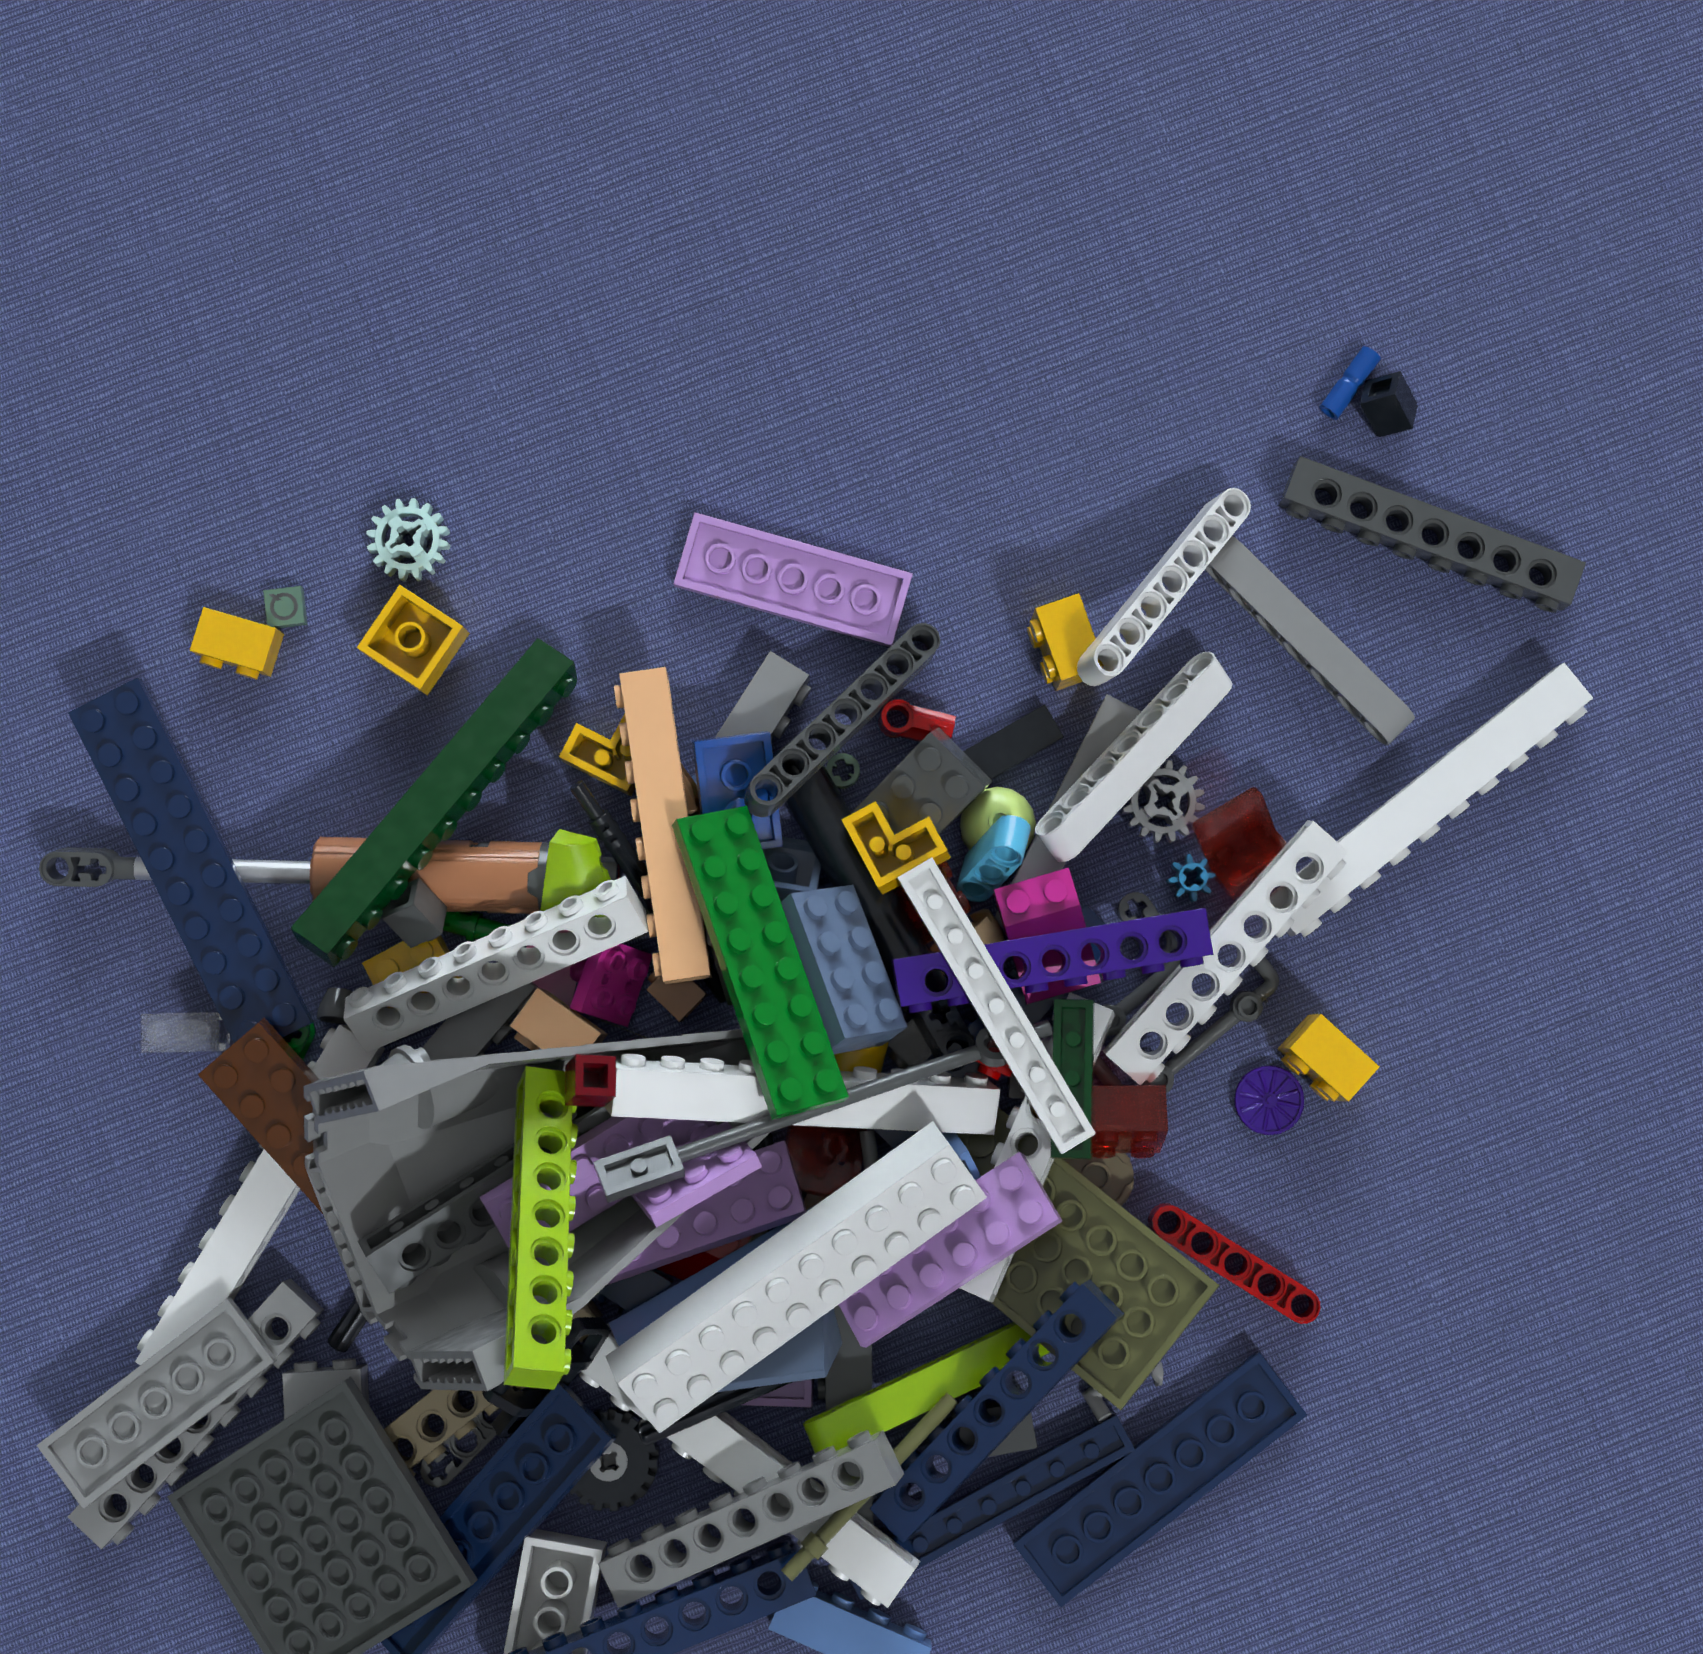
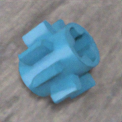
[1166,854,1216,902]

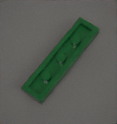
[1051,999,1095,1160]

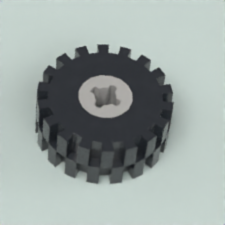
[570,1407,660,1512]

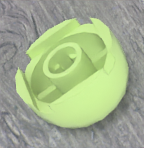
[960,786,1036,850]

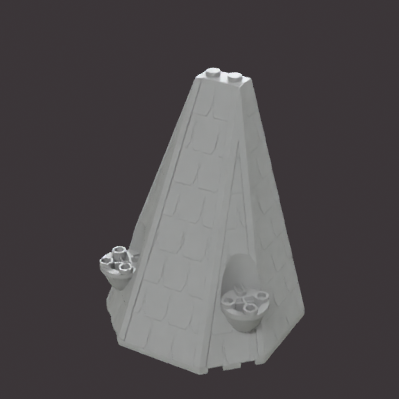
[304,1029,769,1391]

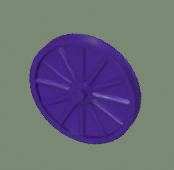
[1234,1066,1304,1135]

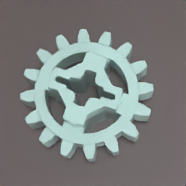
[366,498,451,582]

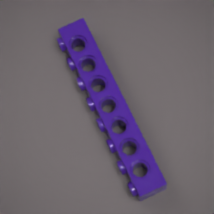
[891,908,1214,1013]

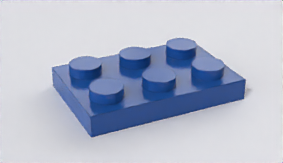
[692,731,783,849]

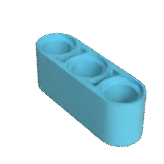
[956,815,1031,902]

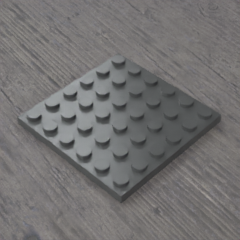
[167,1377,478,1654]

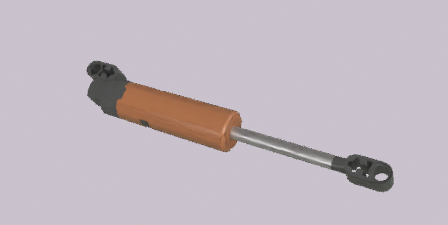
[39,837,653,939]

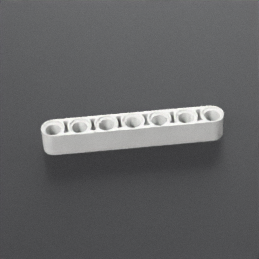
[1077,488,1251,686]
[1035,652,1232,862]

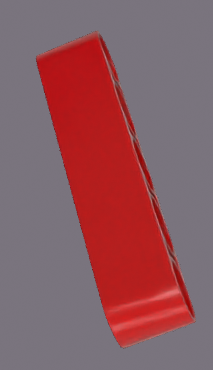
[1148,1203,1321,1324]

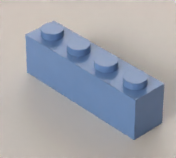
[768,1581,932,1654]

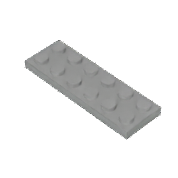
[36,1297,277,1509]

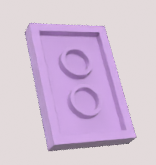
[631,1122,762,1228]

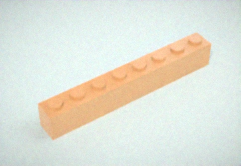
[614,667,712,984]

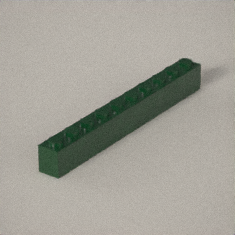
[291,638,577,968]

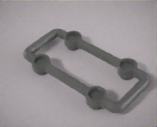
[1093,923,1279,1107]

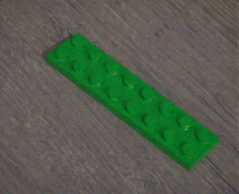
[672,806,849,1120]

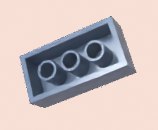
[781,885,907,1054]

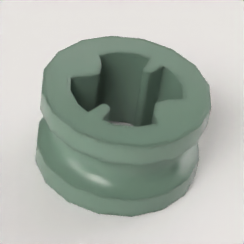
[826,753,860,789]

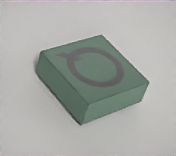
[263,586,307,629]

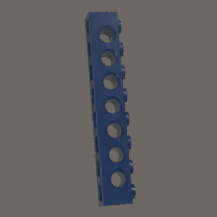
[869,1280,1124,1544]
[508,1541,817,1654]

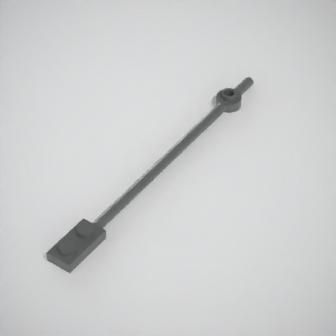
[593,1020,1052,1203]

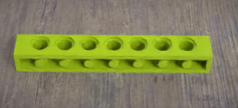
[504,1066,578,1390]

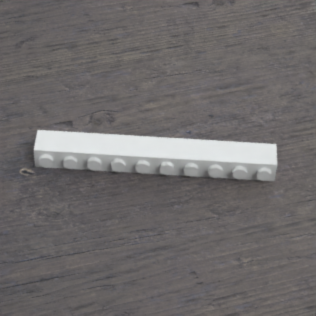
[1270,663,1593,937]
[135,1024,385,1365]
[605,1053,1000,1135]
[579,1323,921,1608]

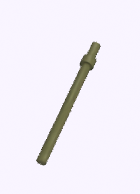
[781,1393,958,1581]

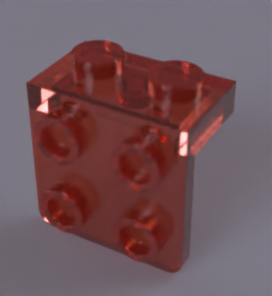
[1192,787,1287,900]

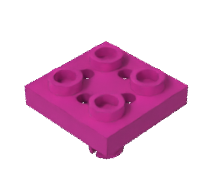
[570,943,652,1027]

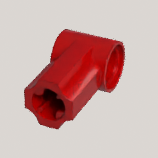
[878,699,956,742]

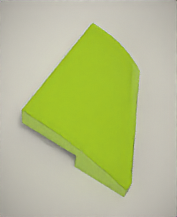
[540,829,611,918]

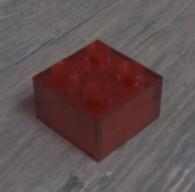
[1092,1085,1168,1159]

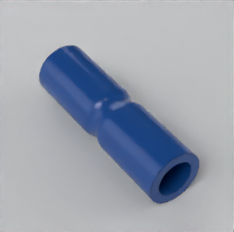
[1319,346,1381,420]

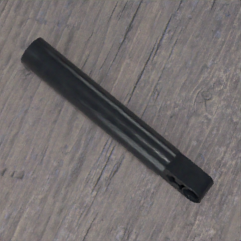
[773,739,975,1072]

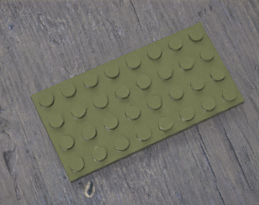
[941,1107,1220,1410]

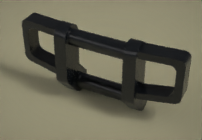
[482,1317,611,1438]

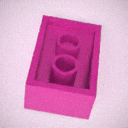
[993,867,1101,1005]

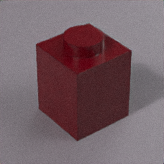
[565,1054,616,1107]

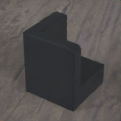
[1360,371,1418,437]

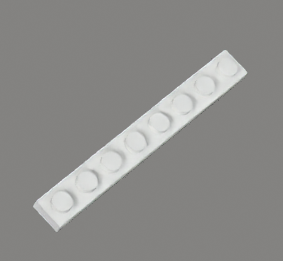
[897,857,1096,1154]

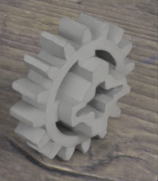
[1122,760,1205,843]

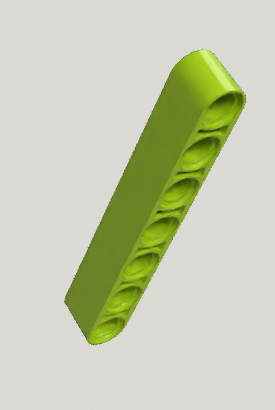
[803,1322,1050,1454]

